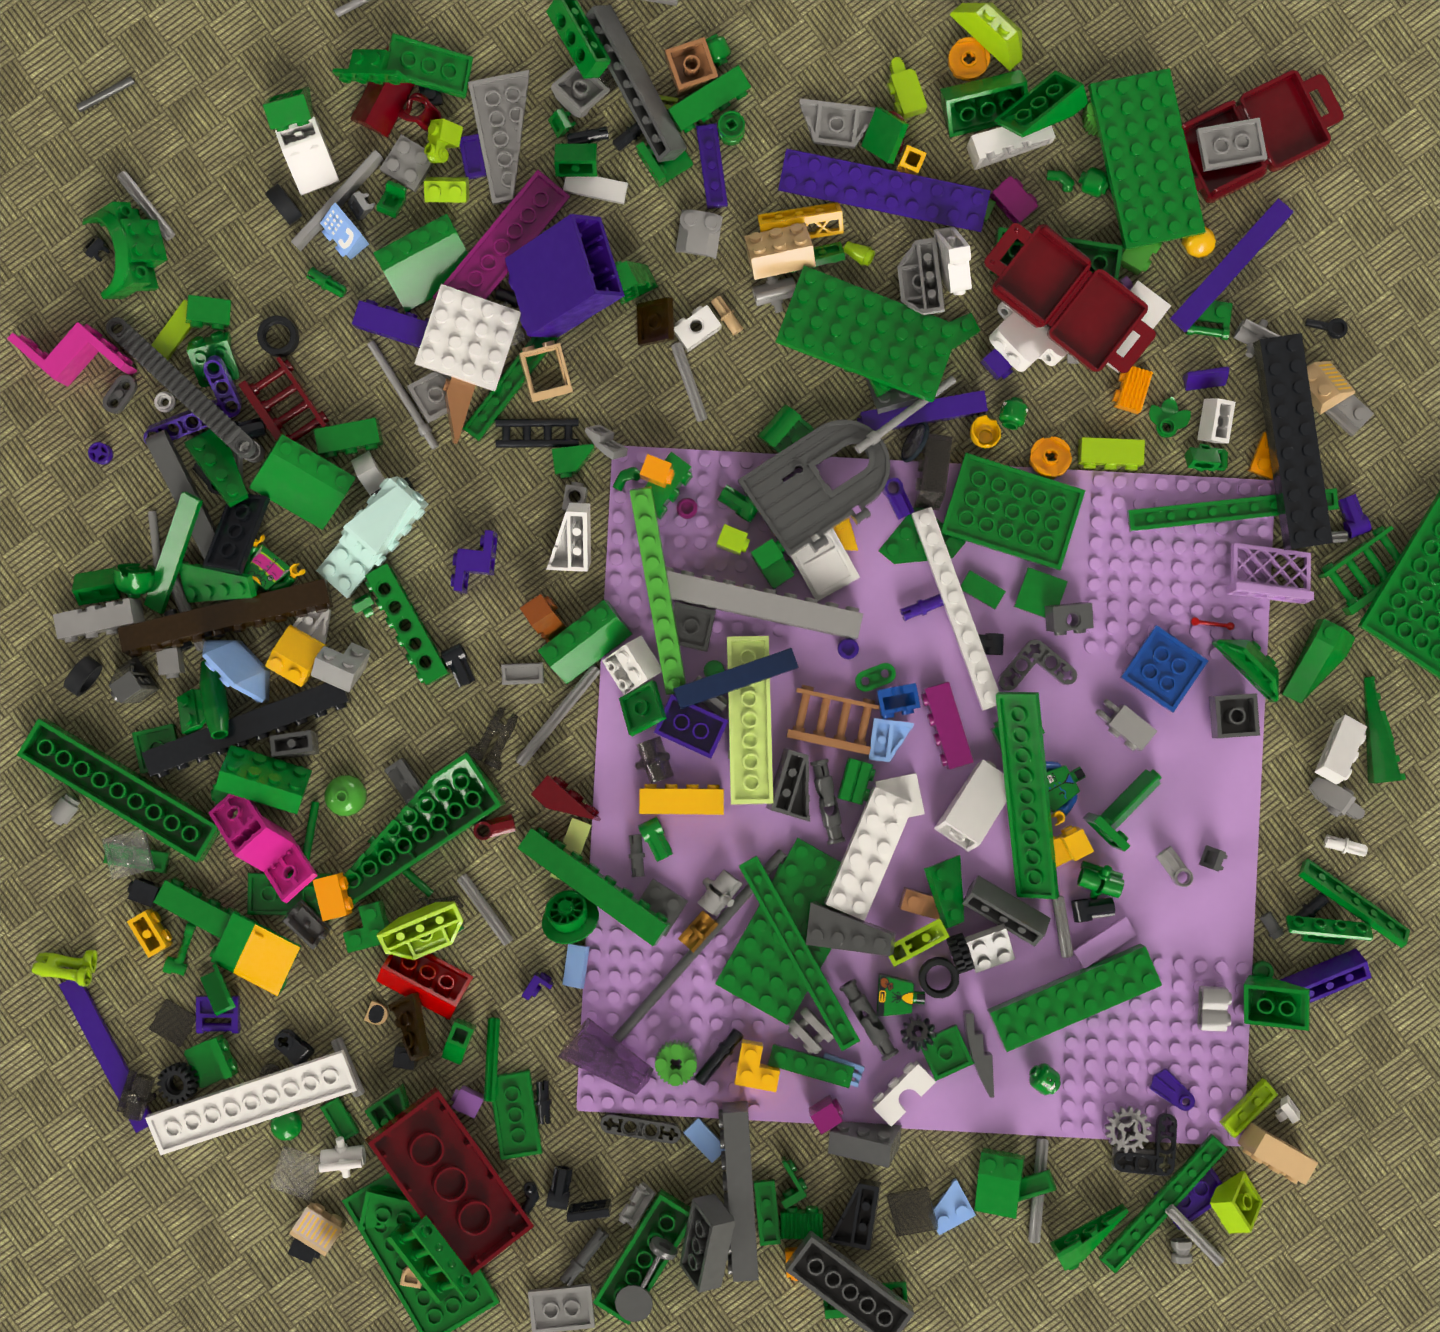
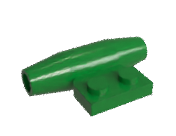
[177,660,229,739]

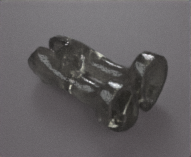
[465,707,518,771]

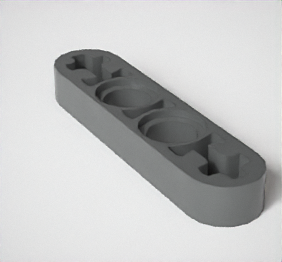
[600,1113,681,1144]

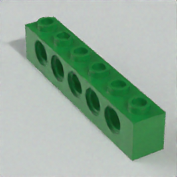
[365,563,450,685]

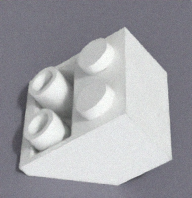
[602,635,662,695]

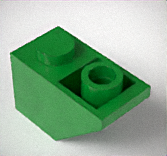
[441,1018,477,1065]

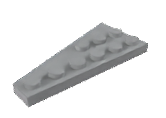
[468,70,530,205]

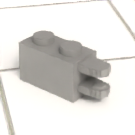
[1095,699,1157,751]

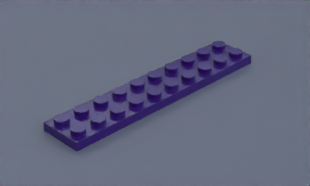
[778,148,991,232]

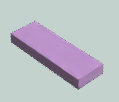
[1073,916,1137,969]

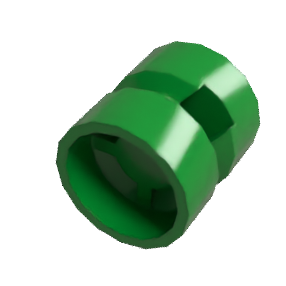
[718,111,745,146]

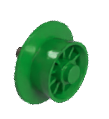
[542,890,599,944]

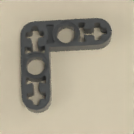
[998,639,1077,691]

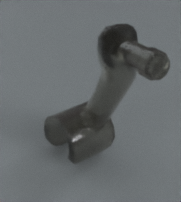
[417,895,464,909]

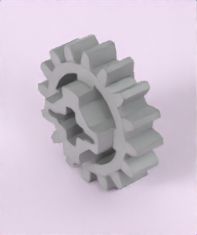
[1104,1106,1152,1153]

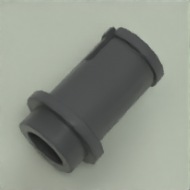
[1259,911,1284,940]

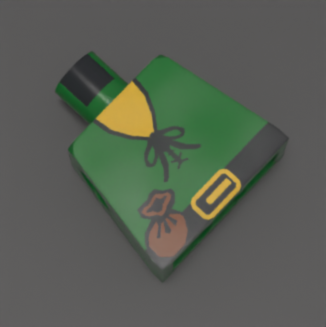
[876,973,925,1016]

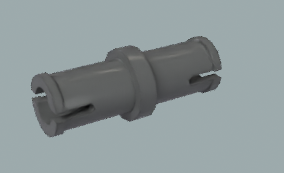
[628,834,645,877]

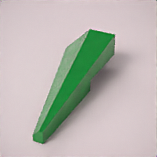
[1364,676,1406,784]

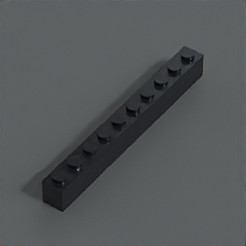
[142,683,351,778]

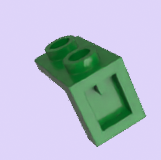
[780,1156,808,1209]

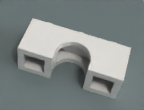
[872,1060,936,1127]

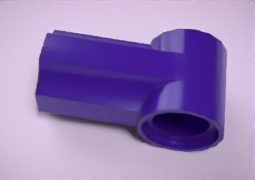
[882,478,915,520]
[1338,494,1372,539]

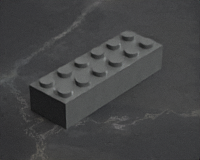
[785,1230,915,1332]

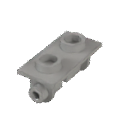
[618,1182,656,1229]

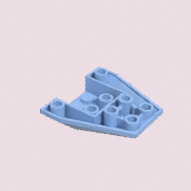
[202,640,270,703]

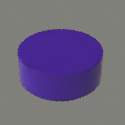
[838,638,859,659]

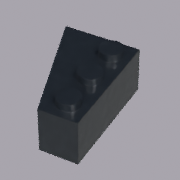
[828,1178,882,1251]

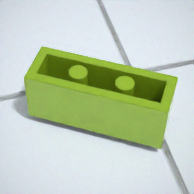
[1078,437,1145,471]

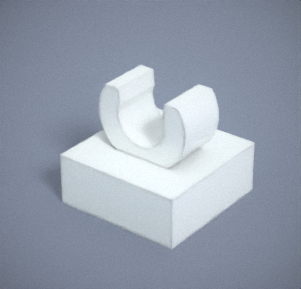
[1275,1095,1300,1124]

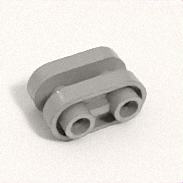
[788,1007,834,1055]

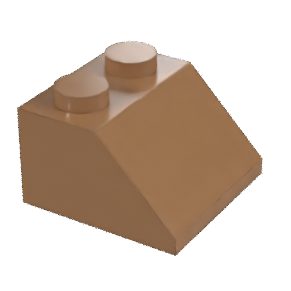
[665,37,718,97]

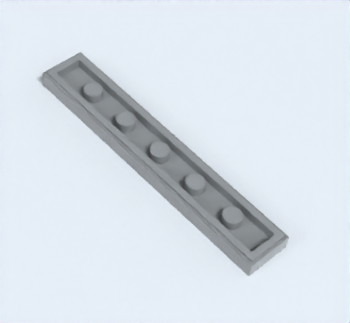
[291,150,384,252]

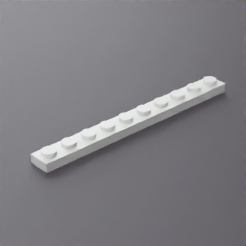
[911,507,999,711]

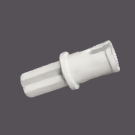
[1324,834,1368,857]

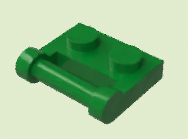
[1185,301,1233,341]

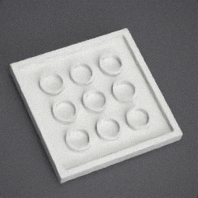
[415,284,521,392]

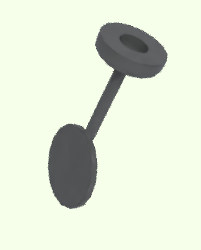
[615,1237,678,1322]

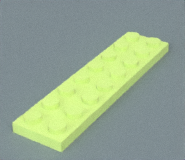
[727,636,773,805]

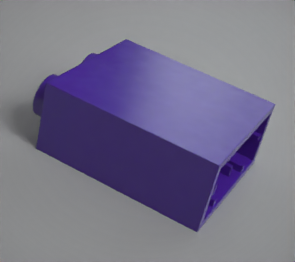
[505,214,625,338]

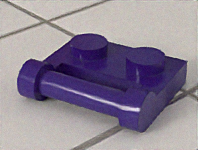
[196,995,241,1034]

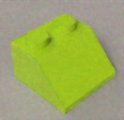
[1210,1171,1263,1234]

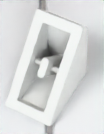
[351,451,385,496]

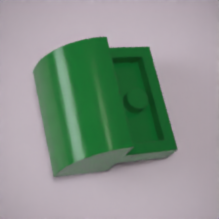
[757,404,815,453]

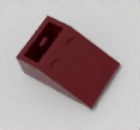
[531,775,601,821]

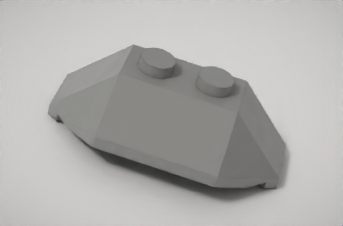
[897,237,945,315]

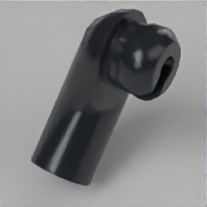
[521,1182,539,1214]

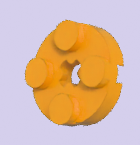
[948,37,990,81]
[1029,436,1072,479]

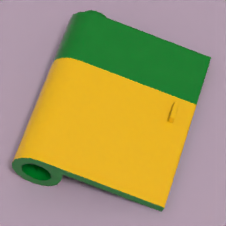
[209,911,301,996]

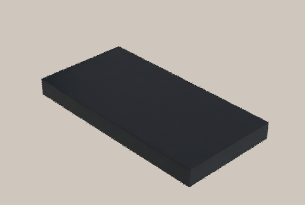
[202,493,270,575]

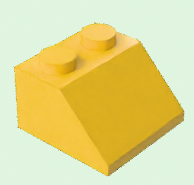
[265,624,326,687]

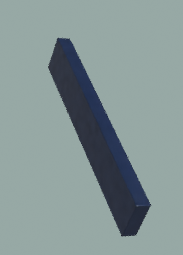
[673,648,799,709]

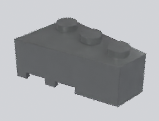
[828,1121,902,1168]

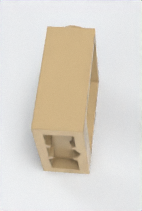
[518,340,573,403]

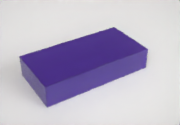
[460,134,487,180]

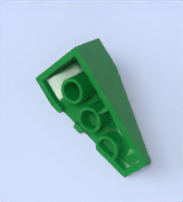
[1281,619,1355,703]
[1050,1203,1129,1271]

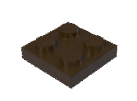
[637,297,674,346]

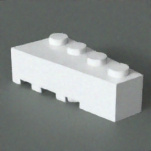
[966,125,1056,170]

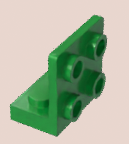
[636,142,693,187]

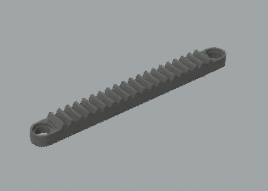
[106,317,256,458]

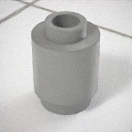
[49,793,80,826]

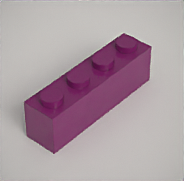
[921,682,974,770]

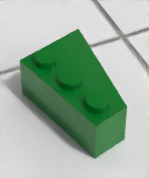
[615,261,658,305]

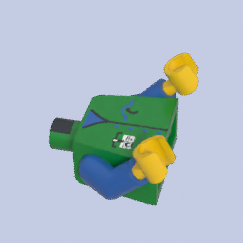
[1046,761,1086,826]

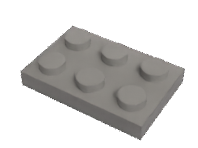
[1196,118,1267,172]
[528,1283,595,1332]

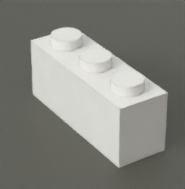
[1315,714,1367,785]

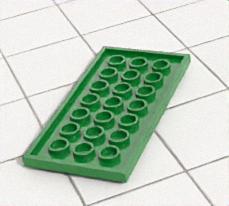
[1088,68,1206,250]
[775,266,960,403]
[715,837,849,1025]
[342,1172,500,1332]

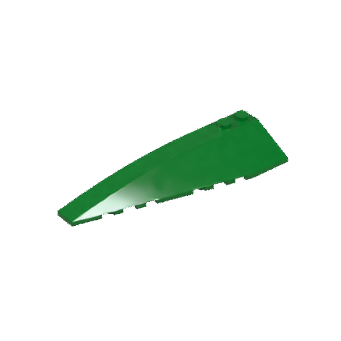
[329,752,506,921]

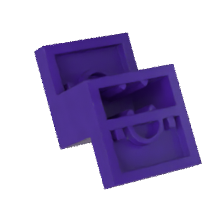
[451,530,498,594]

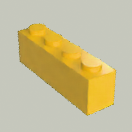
[639,784,724,815]

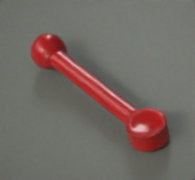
[1190,617,1235,630]

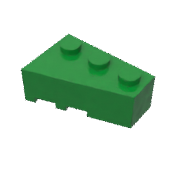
[365,1083,410,1130]

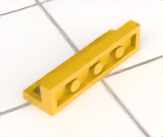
[757,202,844,239]

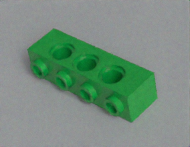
[546,0,611,79]

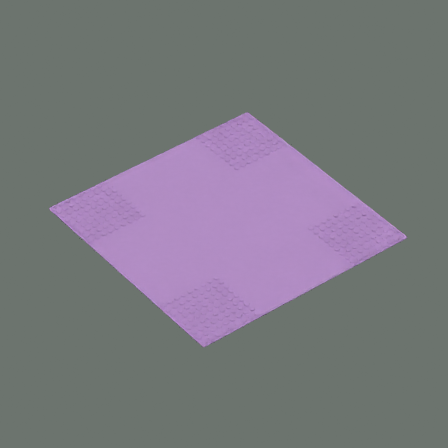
[576,446,1275,1147]

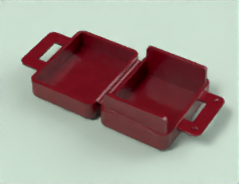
[1182,70,1344,203]
[984,223,1156,373]

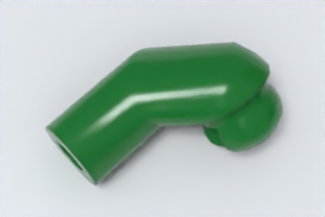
[1046,170,1075,192]
[612,467,641,492]

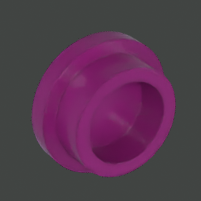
[677,498,698,519]

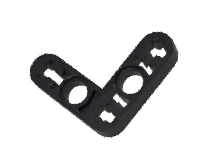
[1112,1113,1177,1176]

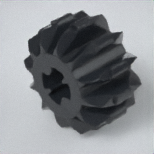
[900,1015,937,1052]

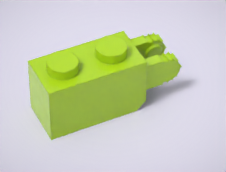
[887,57,927,119]

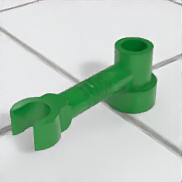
[162,922,196,976]

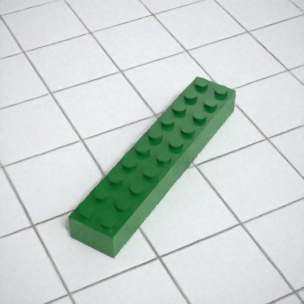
[17,719,220,863]

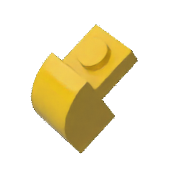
[895,145,927,175]

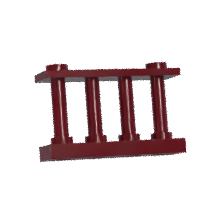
[238,356,329,442]

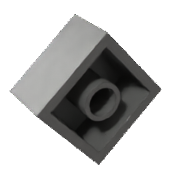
[1209,693,1260,738]

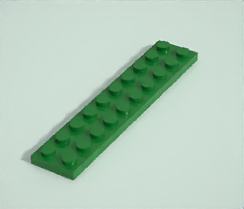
[996,692,1059,900]

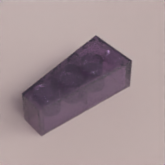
[558,1018,653,1095]

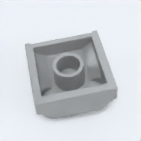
[551,65,610,118]
[675,209,723,259]

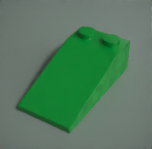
[994,70,1089,137]

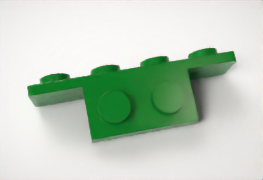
[332,49,409,85]
[1285,915,1373,945]

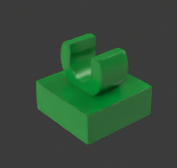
[548,108,576,138]
[352,591,374,618]

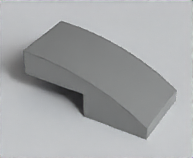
[585,424,628,460]

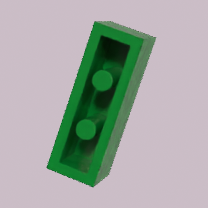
[314,418,383,459]

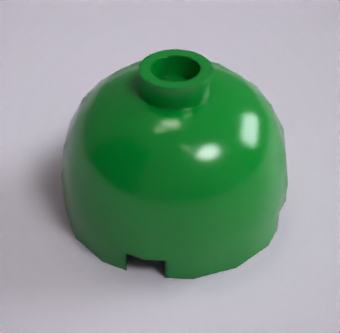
[113,563,156,598]

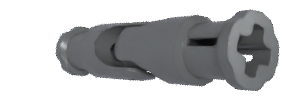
[810,759,846,845]
[839,979,899,1061]

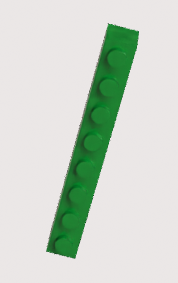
[517,827,671,946]

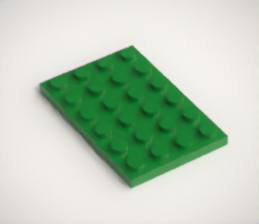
[941,453,1086,571]

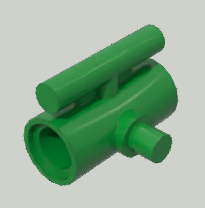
[1077,861,1124,899]

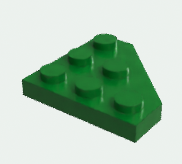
[879,503,966,564]

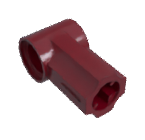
[474,813,516,840]

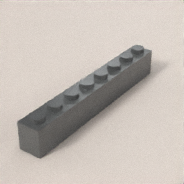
[586,5,687,162]

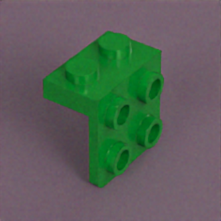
[186,331,240,387]
[184,1034,239,1088]

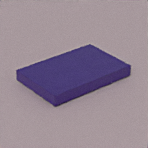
[1154,1168,1222,1230]

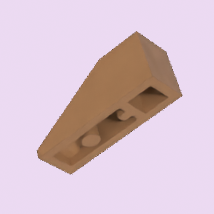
[443,377,476,444]
[898,887,965,925]

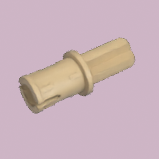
[711,296,744,336]

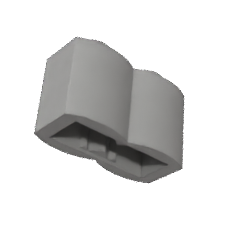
[1197,986,1232,1031]

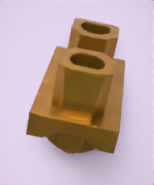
[678,910,718,953]

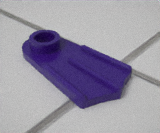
[1149,1068,1195,1111]

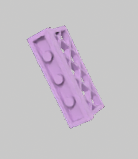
[1227,543,1314,604]

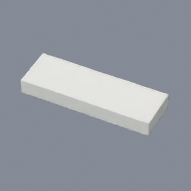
[563,176,628,205]

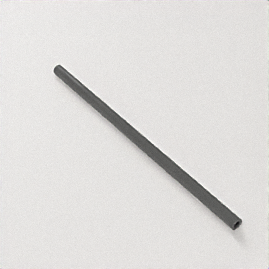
[612,849,787,1044]

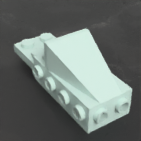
[316,476,429,598]

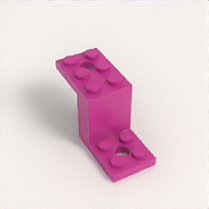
[7,322,137,387]
[208,794,318,904]

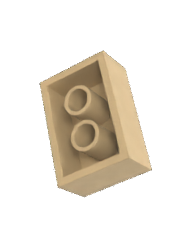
[744,223,816,280]
[1238,1122,1318,1185]

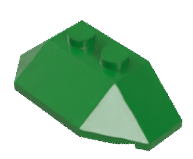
[1212,639,1279,702]

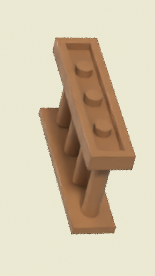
[786,685,879,755]

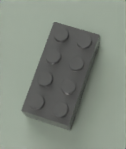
[679,1193,735,1293]

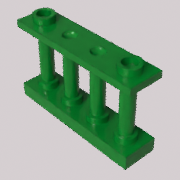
[1318,525,1401,616]
[386,1215,477,1303]

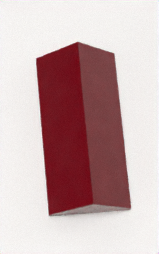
[350,46,415,138]

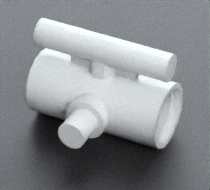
[319,1137,366,1178]

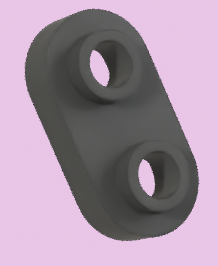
[103,375,138,414]

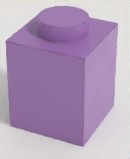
[451,1085,484,1118]

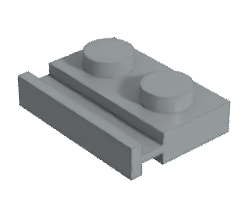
[1325,394,1374,437]

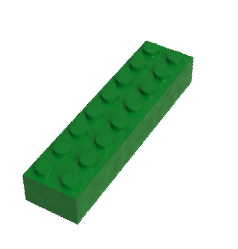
[987,943,1162,1052]

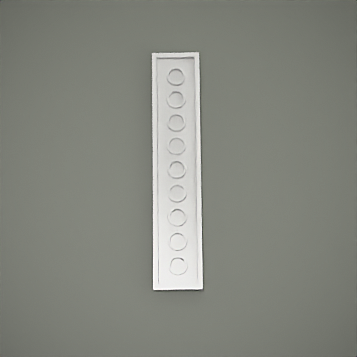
[145,1050,358,1155]

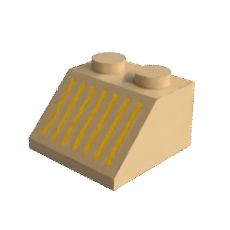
[1307,361,1355,415]
[289,1202,346,1256]

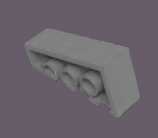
[53,598,145,643]

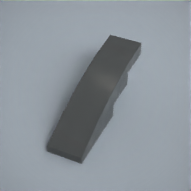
[963,1010,994,1098]

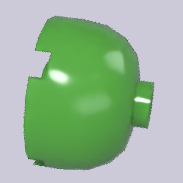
[324,775,367,816]

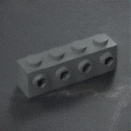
[962,875,1051,947]

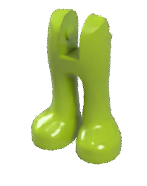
[32,950,98,987]

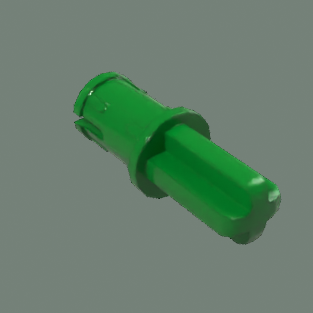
[306,267,347,298]

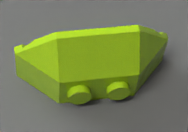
[950,2,1023,71]
[377,901,463,960]

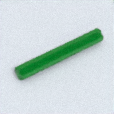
[484,1017,500,1102]

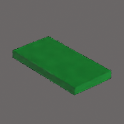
[387,33,473,99]
[247,872,333,916]
[492,1069,543,1160]

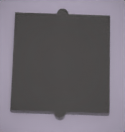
[149,999,196,1047]

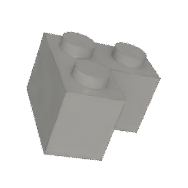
[311,642,370,692]

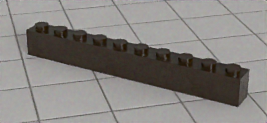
[117,578,333,657]

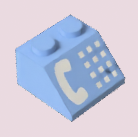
[320,202,369,260]

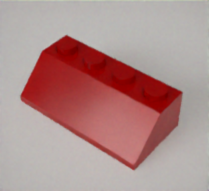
[376,954,473,1020]

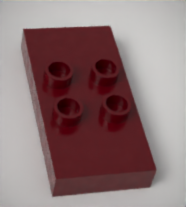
[365,1087,534,1275]

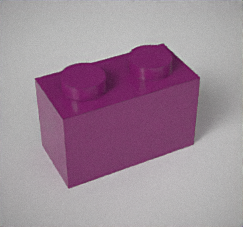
[990,175,1038,225]
[808,1095,844,1135]

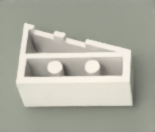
[546,503,591,572]

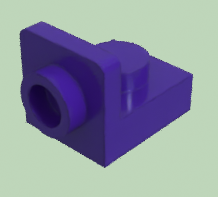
[522,972,554,1000]

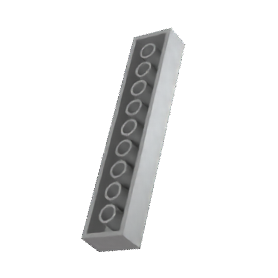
[666,566,863,640]

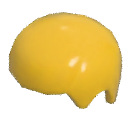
[1182,226,1216,258]
[969,415,1001,449]

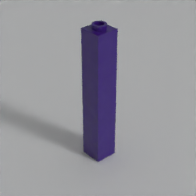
[857,390,988,431]

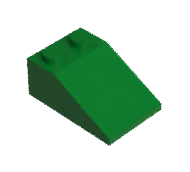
[263,87,313,132]
[1244,975,1310,1031]
[974,1148,1025,1219]

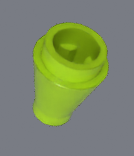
[844,241,875,266]

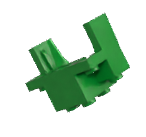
[82,201,168,299]

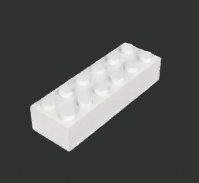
[824,786,914,921]

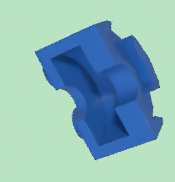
[876,683,921,719]

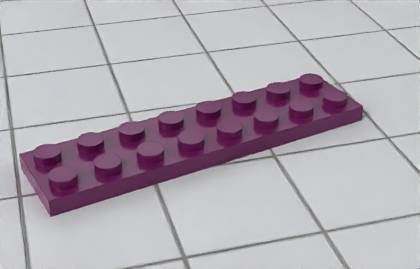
[433,170,570,300]

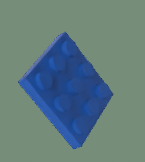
[1120,625,1209,713]

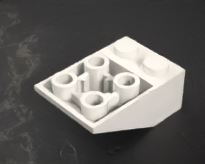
[275,117,340,196]

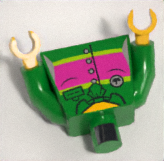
[244,534,305,593]

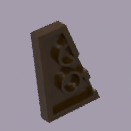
[388,993,430,1061]

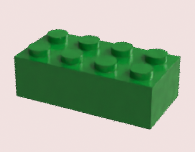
[215,745,312,814]

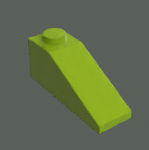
[888,918,950,967]

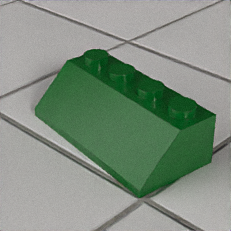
[940,70,1028,138]
[538,600,633,684]

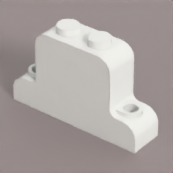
[933,226,972,295]
[989,302,1068,372]

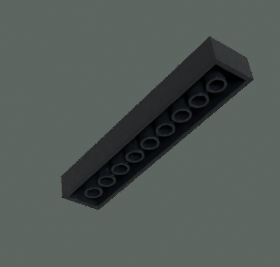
[1253,333,1333,550]

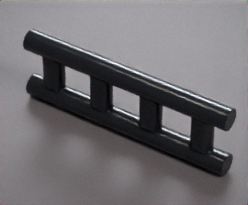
[495,418,579,448]

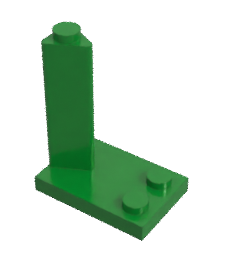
[1083,769,1162,852]

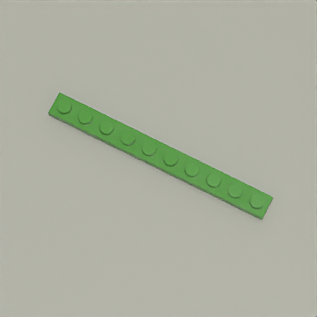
[630,486,686,695]

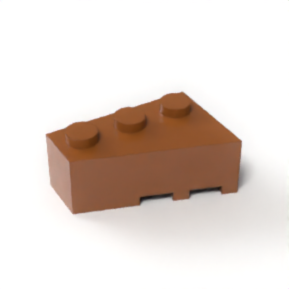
[520,594,567,643]

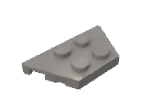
[799,98,876,149]

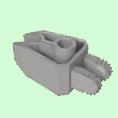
[1309,777,1365,820]

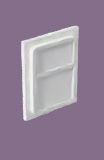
[791,529,860,601]

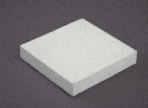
[875,773,925,818]

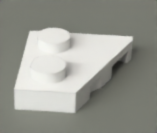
[292,608,331,644]

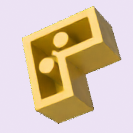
[1053,825,1094,867]
[734,1039,780,1092]

